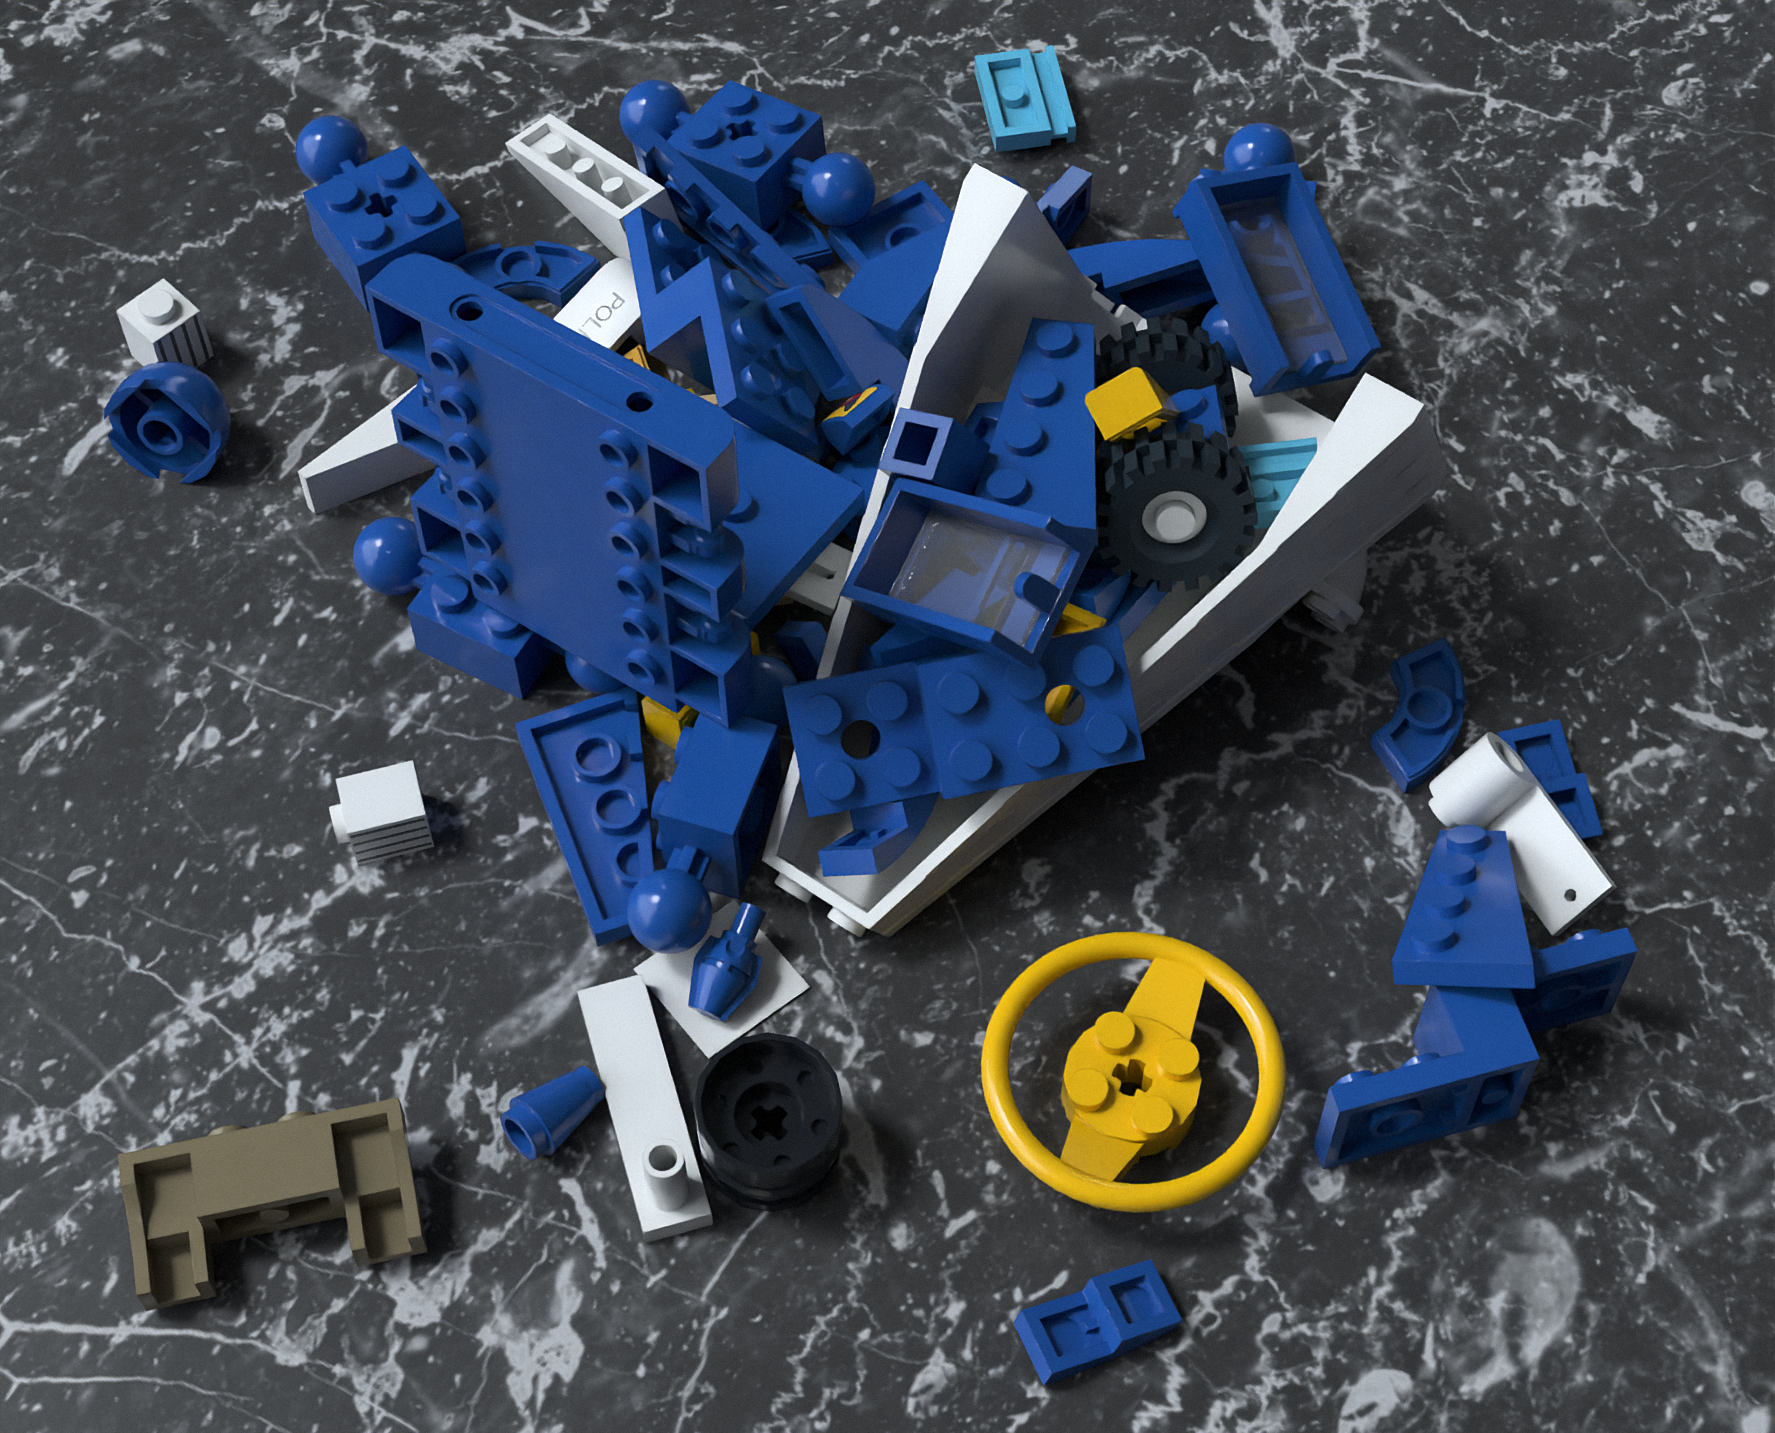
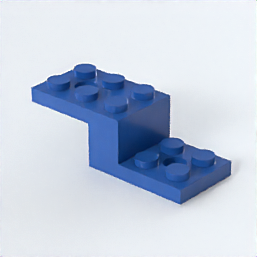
[623,206,819,456]
[782,624,1145,818]
[1313,927,1638,1169]

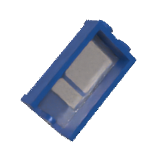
[1172,161,1381,398]
[839,476,1095,671]

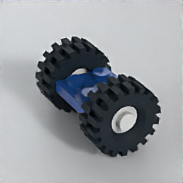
[1096,317,1258,592]

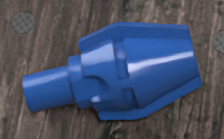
[688,902,766,1023]

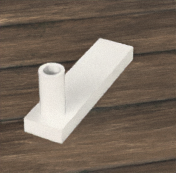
[577,974,713,1243]

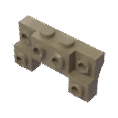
[118,1097,428,1311]

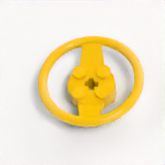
[981,932,1287,1213]

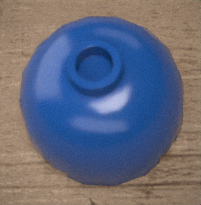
[104,361,231,483]

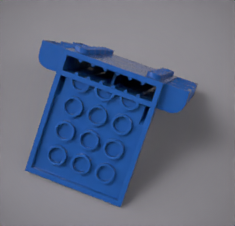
[364,254,865,729]

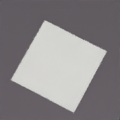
[634,900,810,1059]

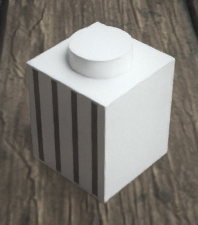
[116,278,214,368]
[329,760,434,866]

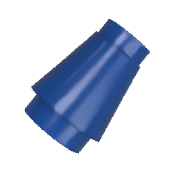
[500,1066,605,1160]

